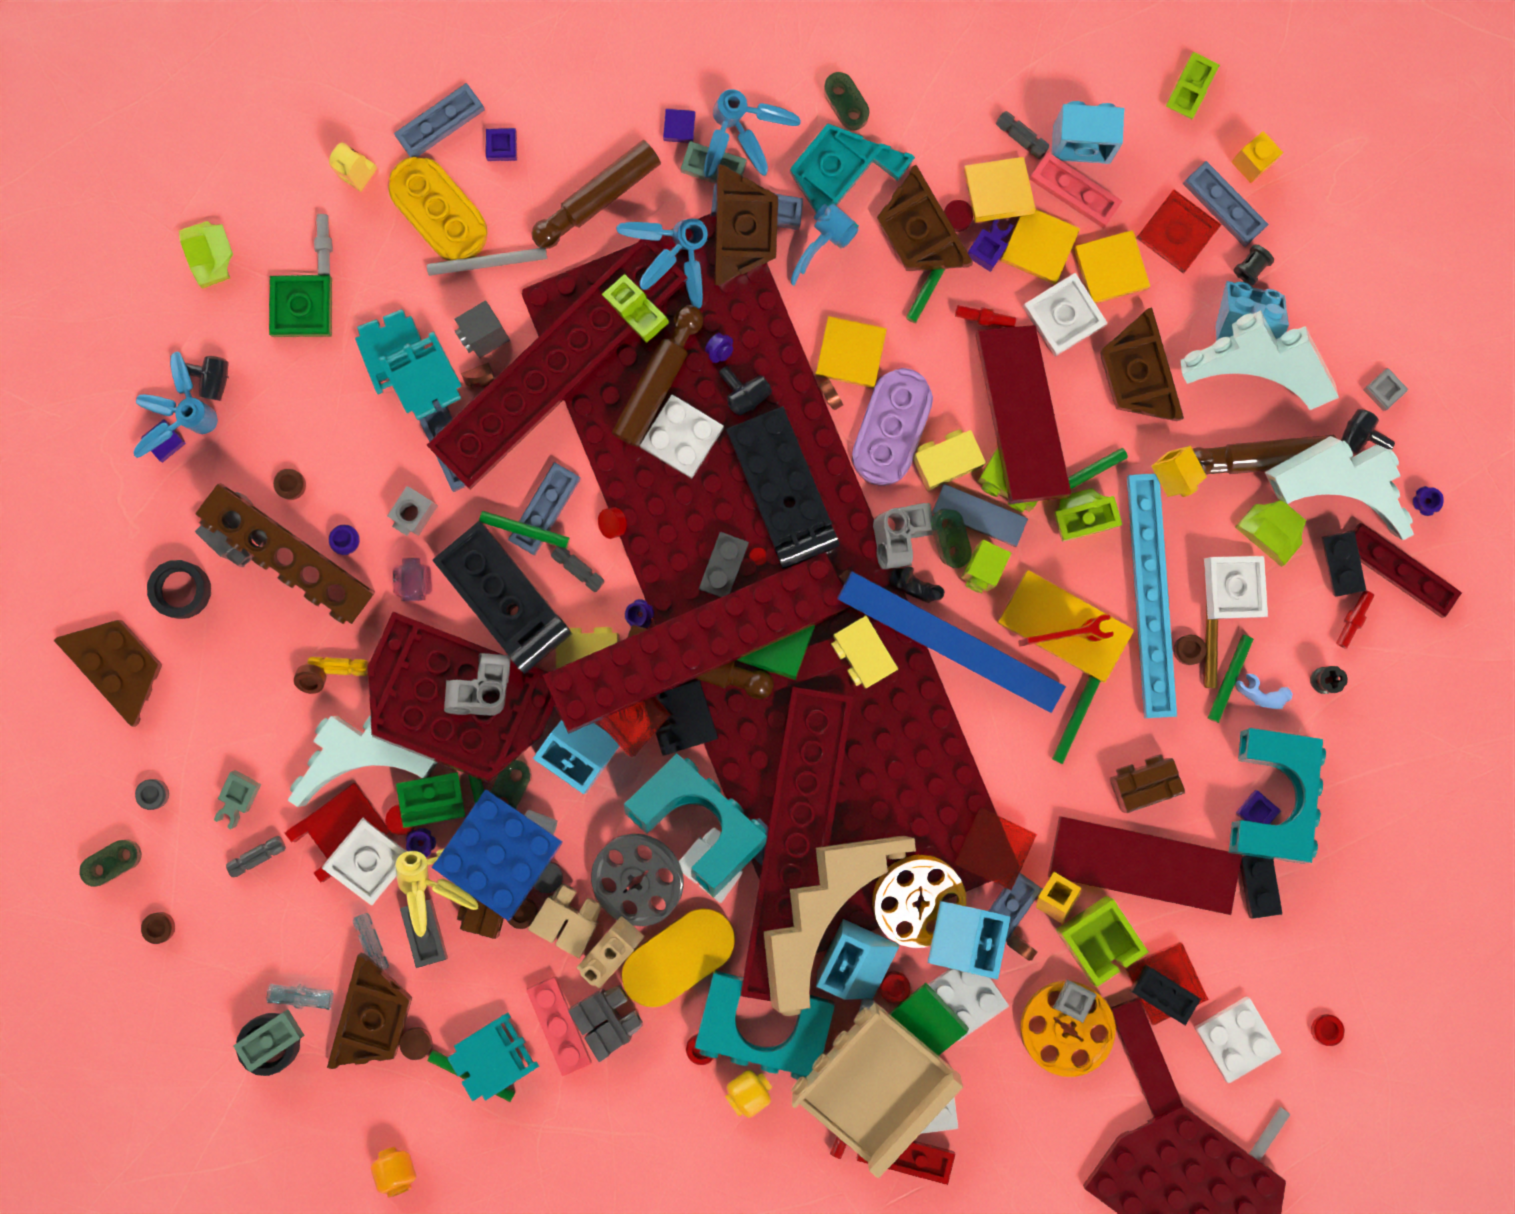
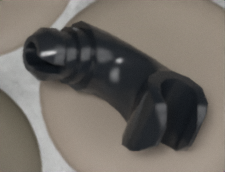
[890,567,945,603]

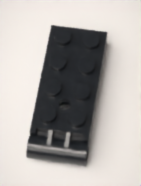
[726,406,840,569]
[432,521,573,674]

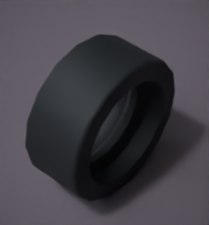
[147,560,211,619]
[236,1013,300,1076]

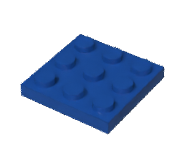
[432,789,563,921]

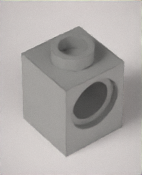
[387,486,438,536]

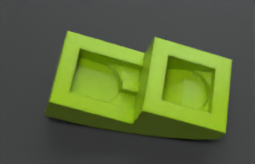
[1165,52,1220,120]
[602,274,669,343]

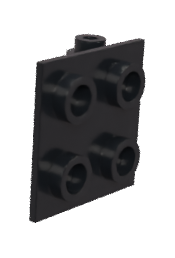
[645,680,719,756]

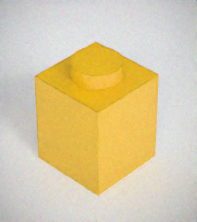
[1231,130,1284,183]
[1151,445,1207,497]
[1036,872,1081,924]

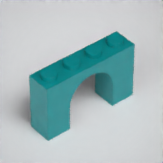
[1229,728,1326,864]
[624,753,767,898]
[695,970,835,1080]

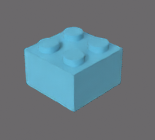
[1051,101,1125,164]

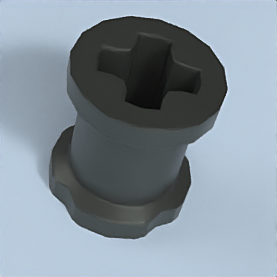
[1233,244,1275,285]
[1310,666,1348,694]

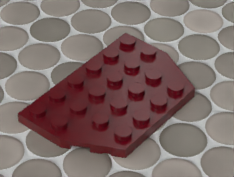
[368,612,555,782]
[1083,1104,1286,1214]

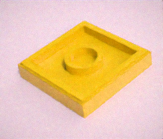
[964,157,1035,223]
[1001,209,1080,285]
[1074,230,1150,304]
[816,316,887,389]

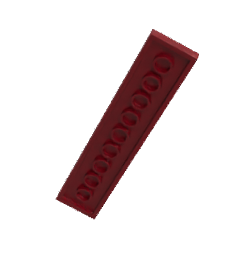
[426,239,688,490]
[543,552,852,734]
[740,687,854,1001]

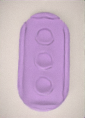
[852,368,933,486]

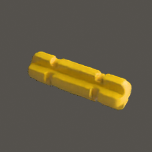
[307,657,369,676]

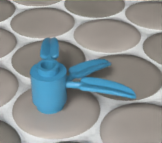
[704,89,801,178]
[791,203,859,286]
[616,218,708,309]
[133,351,218,458]

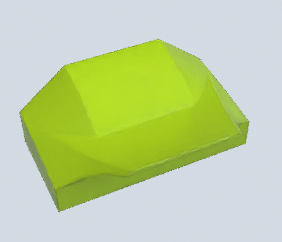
[179,221,233,289]
[1054,488,1123,542]
[1235,500,1306,567]

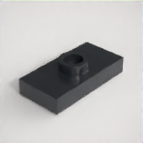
[1129,964,1201,1026]

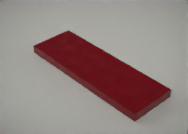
[975,325,1071,504]
[1048,816,1242,915]

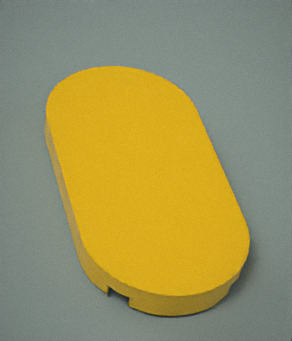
[388,157,488,261]
[622,908,735,1007]

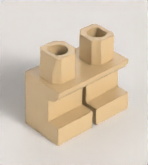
[528,883,602,959]
[576,916,645,989]

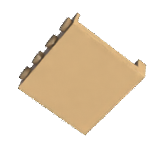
[791,1002,963,1179]

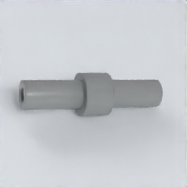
[314,214,333,275]

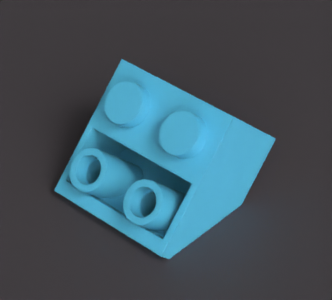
[1215,281,1289,341]
[533,720,622,794]
[927,901,1011,980]
[816,919,899,1000]

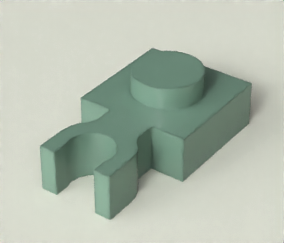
[214,770,262,830]

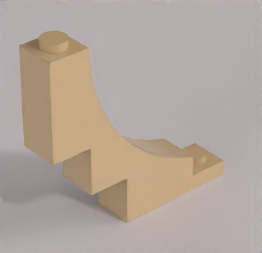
[764,836,916,1016]

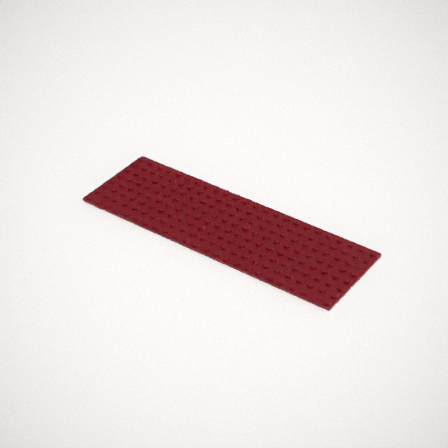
[521,213,1018,954]

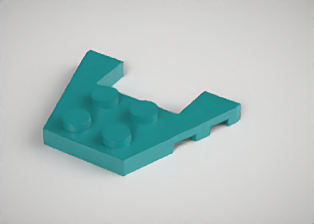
[790,123,915,249]

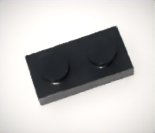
[1321,530,1367,597]
[1240,855,1283,919]

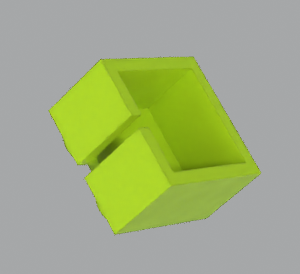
[1055,896,1149,987]

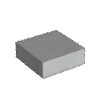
[1363,368,1409,412]
[1054,979,1097,1023]

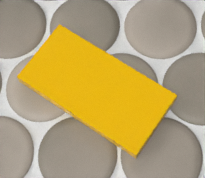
[997,570,1134,683]

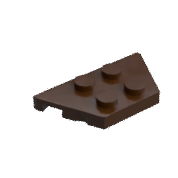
[877,164,973,271]
[714,165,778,285]
[1099,307,1184,422]
[53,620,162,727]
[327,952,412,1069]

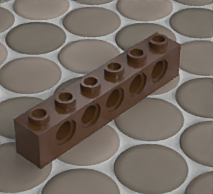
[195,483,375,624]

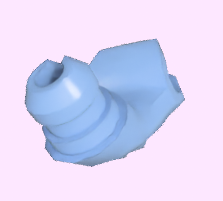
[1235,674,1293,709]

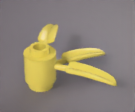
[395,848,478,937]

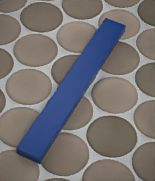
[837,572,1066,713]

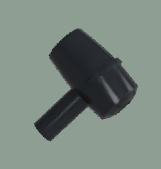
[185,356,229,401]
[719,366,772,416]
[1341,409,1395,455]

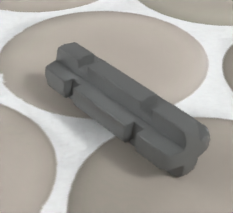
[996,111,1049,159]
[551,546,605,592]
[226,836,286,878]

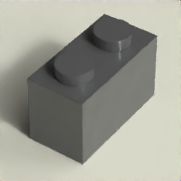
[454,300,510,358]

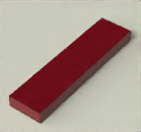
[1353,523,1463,618]
[766,621,890,691]
[1110,997,1183,1118]

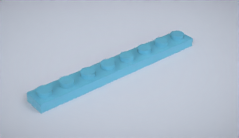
[1127,474,1177,718]

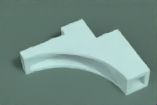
[1180,310,1339,410]
[1265,436,1414,540]
[288,715,438,807]

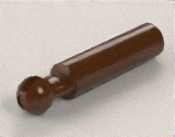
[531,139,661,249]
[611,305,704,447]
[1193,435,1337,475]
[627,624,774,700]

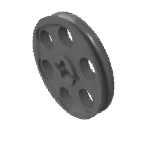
[591,833,684,926]

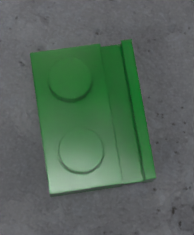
[396,772,465,828]

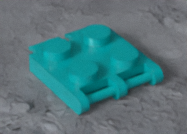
[355,309,425,395]
[379,331,462,420]
[447,1012,540,1102]

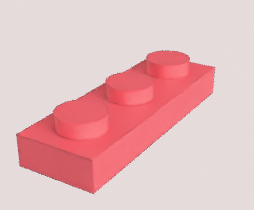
[1029,152,1123,229]
[526,976,592,1077]

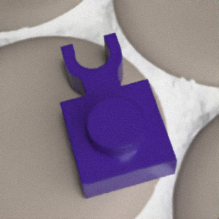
[968,219,1014,272]

